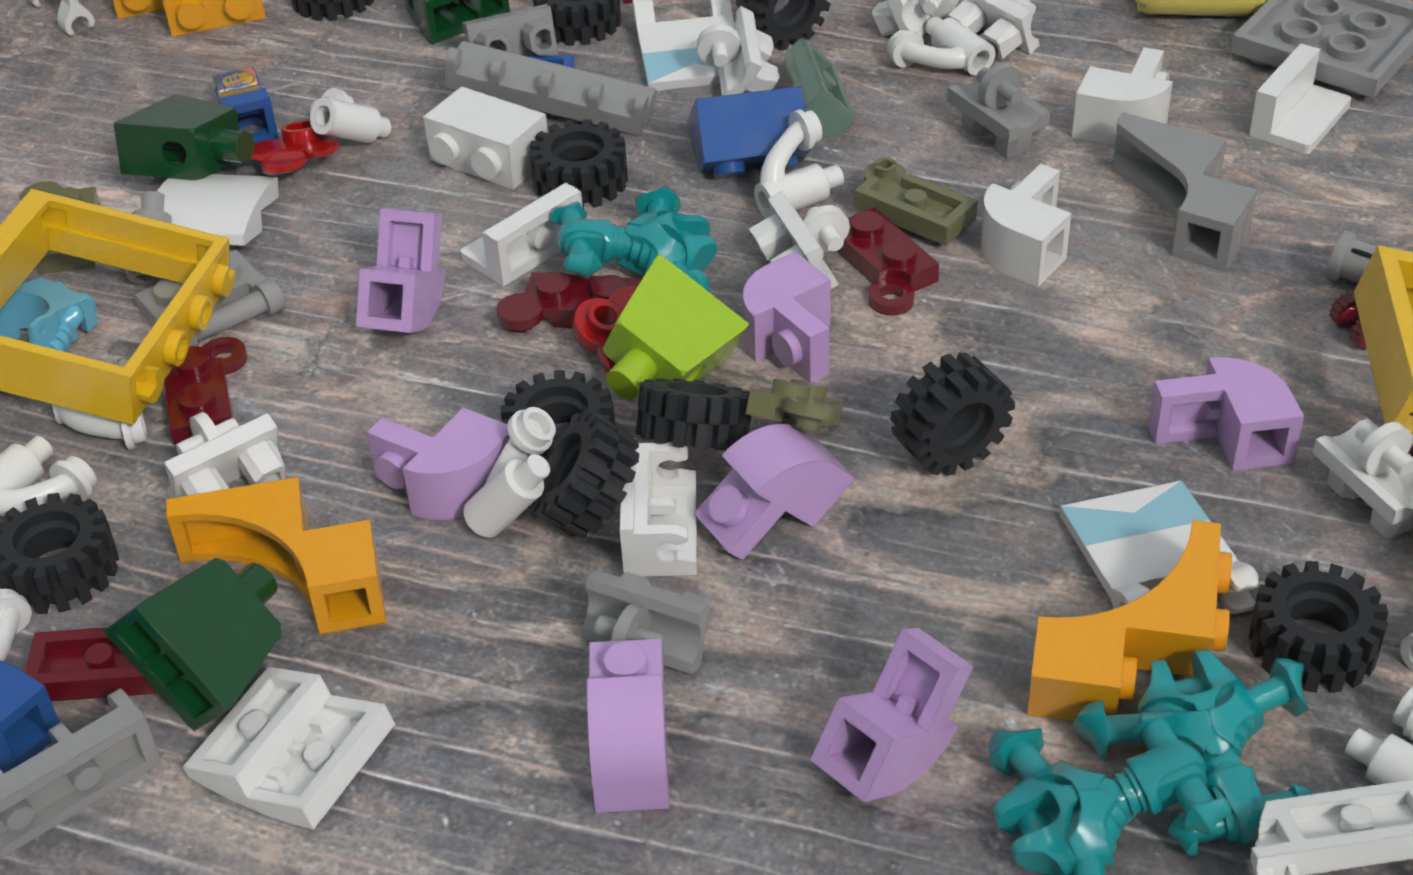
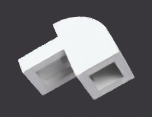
[1072,47,1173,145]
[981,163,1071,287]

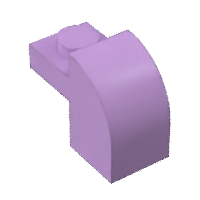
[356,207,446,333]
[743,252,831,382]
[1148,357,1304,471]
[367,407,510,520]
[694,424,855,560]
[810,627,974,802]
[587,638,670,813]

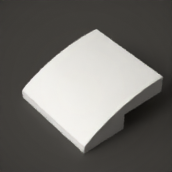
[157,174,279,246]
[183,667,395,830]

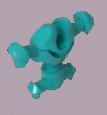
[551,185,717,292]
[1072,649,1312,856]
[988,709,1232,875]

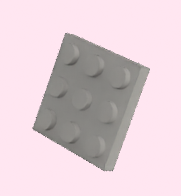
[1230,0,1413,98]

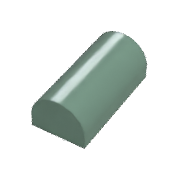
[783,38,855,138]

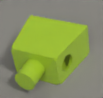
[602,254,749,400]

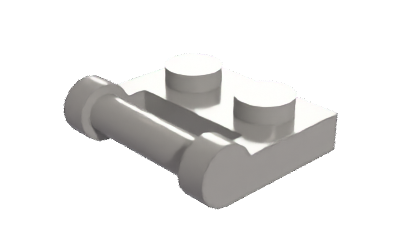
[134,250,286,346]

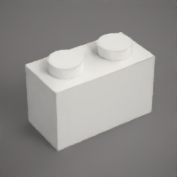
[423,86,548,190]

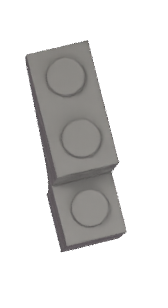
[1112,112,1257,272]

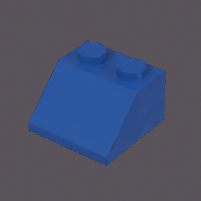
[687,86,811,179]

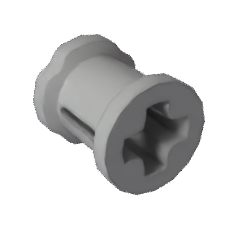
[1326,230,1404,283]

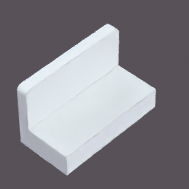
[1249,43,1351,154]
[460,183,583,287]

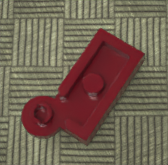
[497,271,642,333]

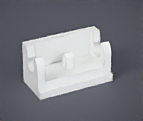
[620,438,697,577]

